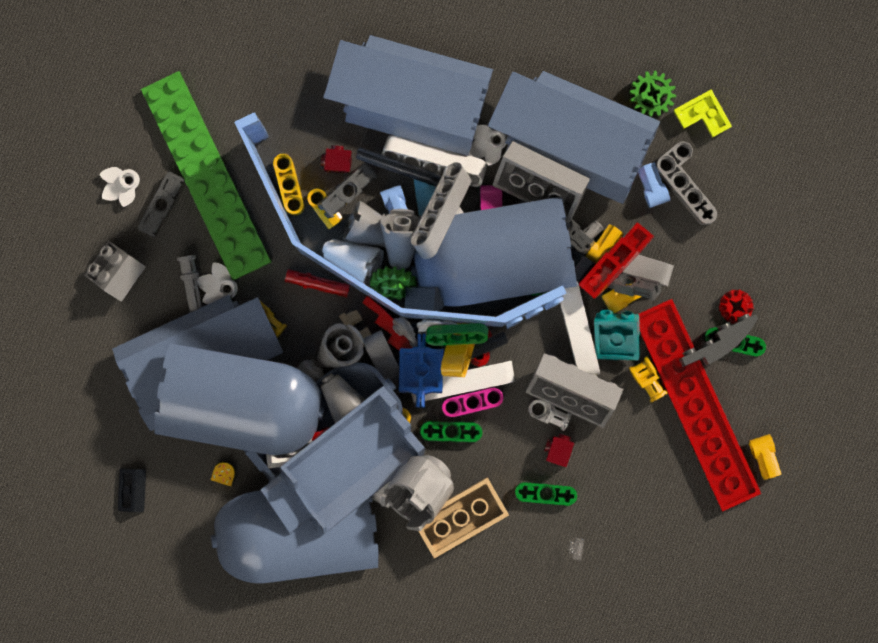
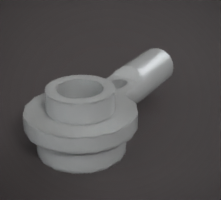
[392,316,418,348]

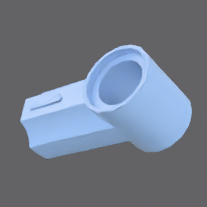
[638,162,670,208]
[380,185,408,213]

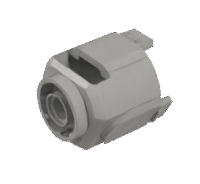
[381,455,454,531]

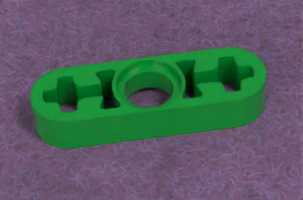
[426,323,488,346]
[704,327,766,357]
[420,421,483,442]
[515,482,577,506]

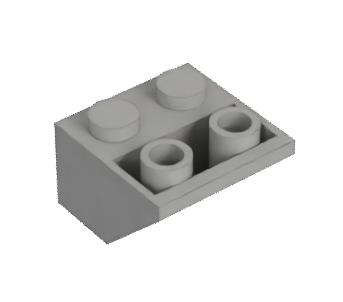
[84,240,146,302]

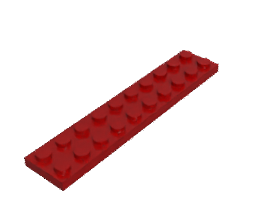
[639,299,761,512]

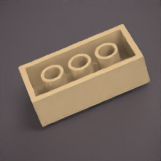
[419,477,509,558]

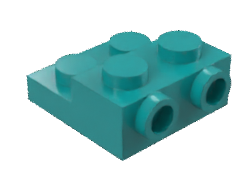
[594,310,640,360]

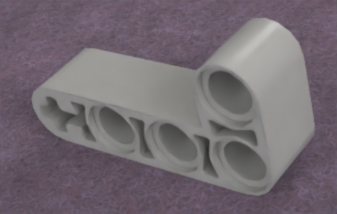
[655,141,717,225]

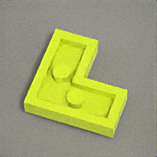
[673,89,732,138]

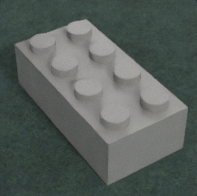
[492,141,590,223]
[525,353,623,428]

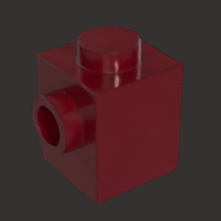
[321,145,352,174]
[544,434,574,468]

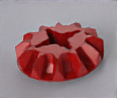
[719,290,754,324]

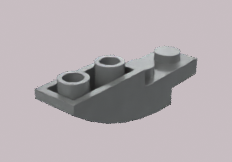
[679,313,758,367]

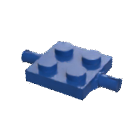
[399,334,443,408]

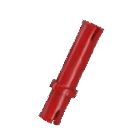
[285,269,350,298]

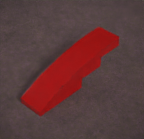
[579,222,654,299]
[362,296,413,351]

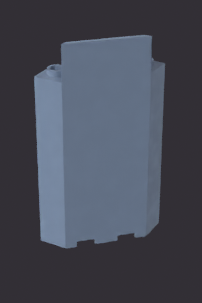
[324,35,493,156]
[488,71,660,204]
[112,295,283,431]
[261,386,425,534]

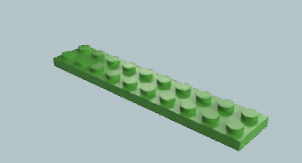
[141,71,272,280]

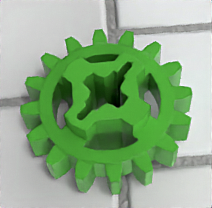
[629,71,676,117]
[370,266,417,300]

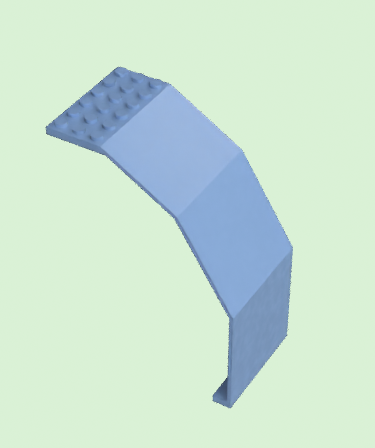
[234,112,567,329]

